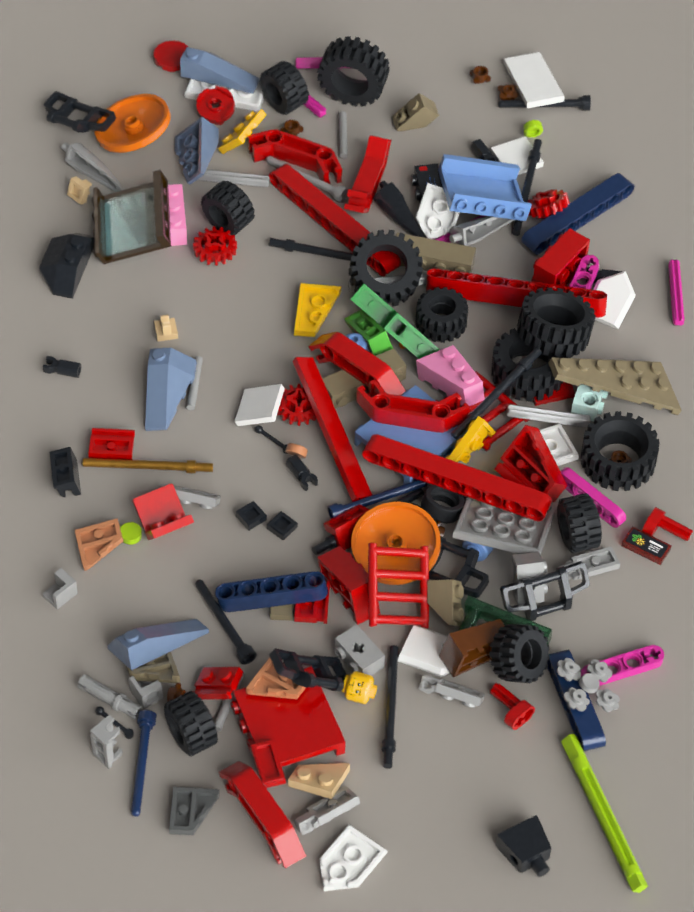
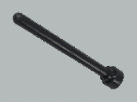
[498,95,591,111]
[195,579,257,665]

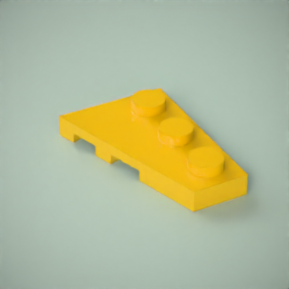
[218,109,266,154]
[294,283,341,337]
[445,416,496,464]

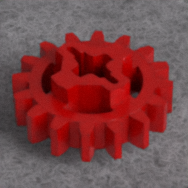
[527,189,570,218]
[193,227,237,266]
[277,383,316,426]

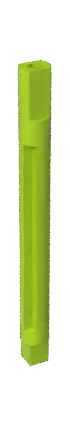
[561,734,648,893]

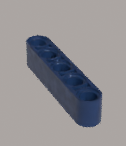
[215,571,328,612]
[547,649,606,752]

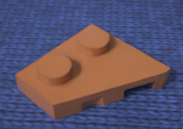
[75,518,123,571]
[246,657,306,699]

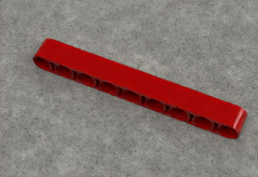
[269,164,401,277]
[426,269,607,318]
[362,434,552,521]

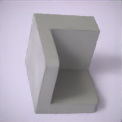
[43,568,78,609]
[128,676,164,709]

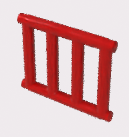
[435,371,529,452]
[368,542,429,629]

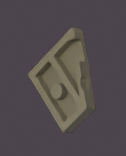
[126,651,180,683]

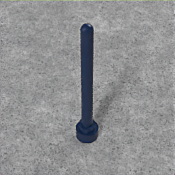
[327,480,428,519]
[131,710,157,817]

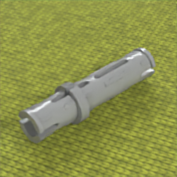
[77,674,143,720]

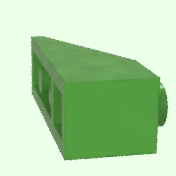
[344,309,393,356]

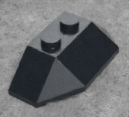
[39,233,95,299]

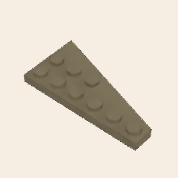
[549,357,682,415]

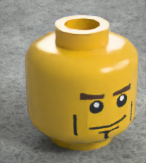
[342,671,378,704]

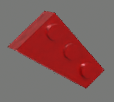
[500,425,568,502]
[317,546,380,625]

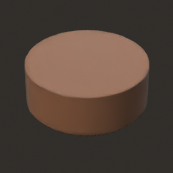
[285,443,308,458]

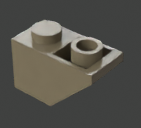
[392,93,439,132]
[427,579,464,627]

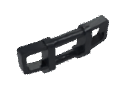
[44,91,116,133]
[429,537,489,598]
[500,561,590,622]
[269,648,347,692]

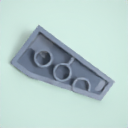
[180,47,260,94]
[175,117,219,185]
[145,348,197,431]
[108,619,209,670]

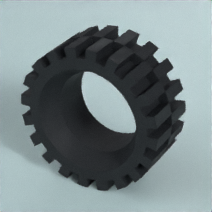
[317,36,390,107]
[349,230,423,307]
[517,288,596,357]
[491,328,567,402]
[580,411,660,491]

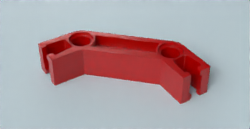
[248,129,342,184]
[344,135,392,213]
[308,332,406,396]
[356,379,470,433]
[219,761,306,868]

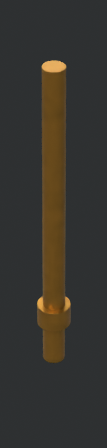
[83,458,213,473]

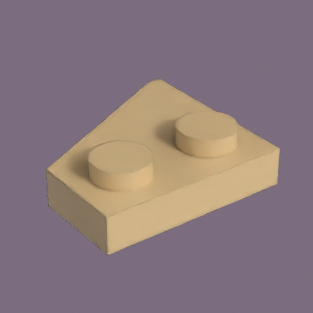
[288,763,350,799]

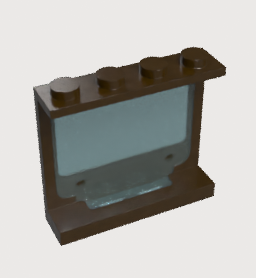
[91,170,171,264]

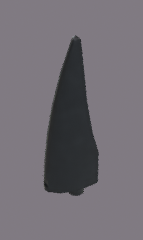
[373,181,427,238]

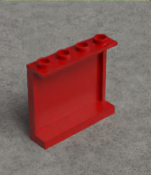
[231,666,346,767]

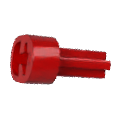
[642,507,693,541]
[490,683,535,730]

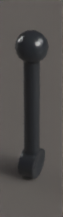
[255,425,288,454]
[95,706,134,739]

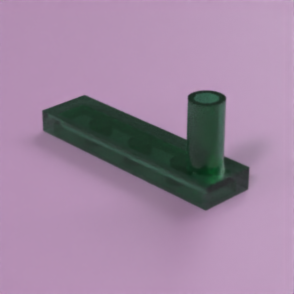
[458,596,552,645]

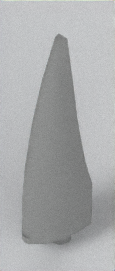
[61,143,124,192]
[449,216,514,246]

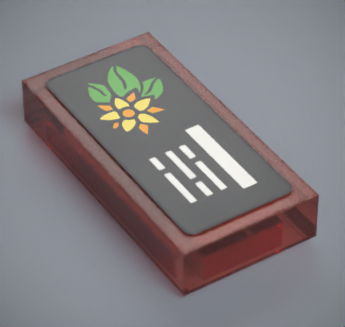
[621,526,672,565]

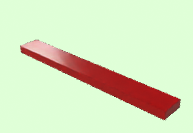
[292,357,372,502]

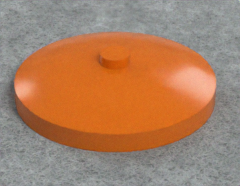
[94,94,171,153]
[351,502,441,585]

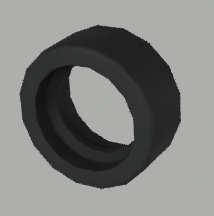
[421,485,465,524]

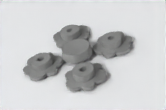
[557,658,620,712]

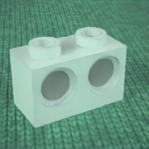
[571,384,608,422]

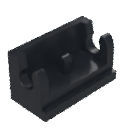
[49,447,81,497]

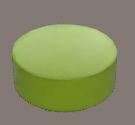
[523,120,543,138]
[121,522,142,545]

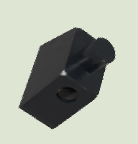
[496,815,551,877]

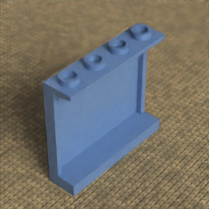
[438,154,532,221]
[354,385,468,485]

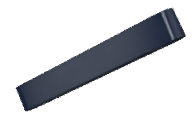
[521,173,635,255]

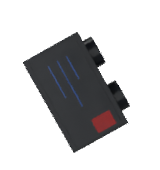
[411,164,443,204]

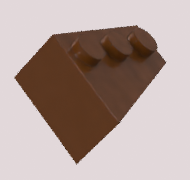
[439,619,505,678]

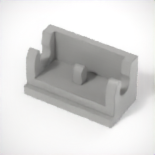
[90,715,123,769]

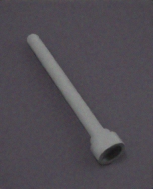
[266,156,348,203]

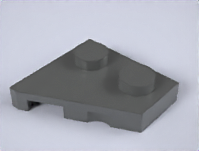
[169,787,220,835]

